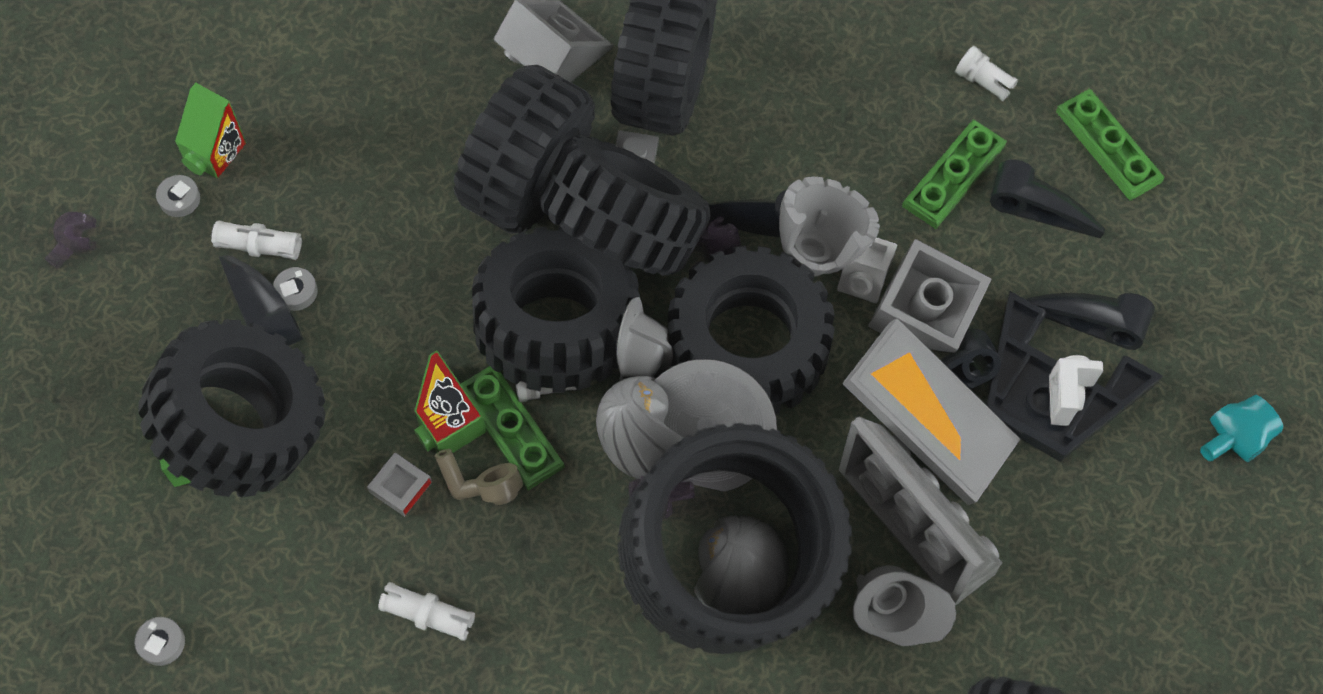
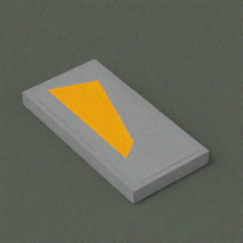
[842,319,1020,505]

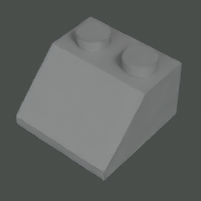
[493,0,614,82]
[868,239,992,353]

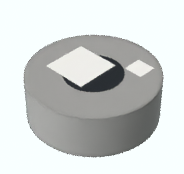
[156,175,200,217]
[273,267,318,311]
[135,617,185,666]

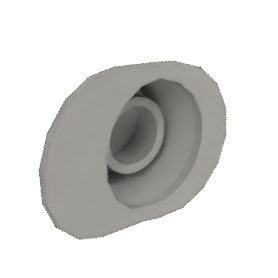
[617,297,674,381]
[853,565,956,646]

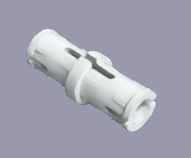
[212,221,302,260]
[378,582,475,641]

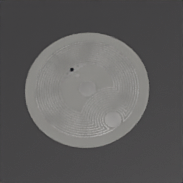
[654,359,777,491]

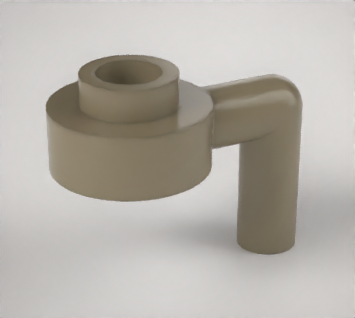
[435,449,523,505]

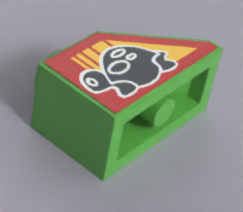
[175,82,246,178]
[414,350,487,453]

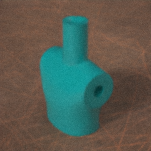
[1200,395,1283,462]

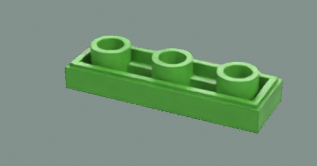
[1056,89,1165,201]
[902,119,1007,229]
[461,366,565,491]

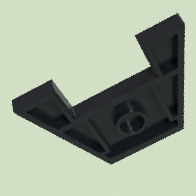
[986,291,1163,462]

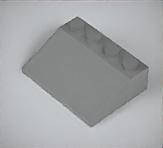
[839,417,1002,605]

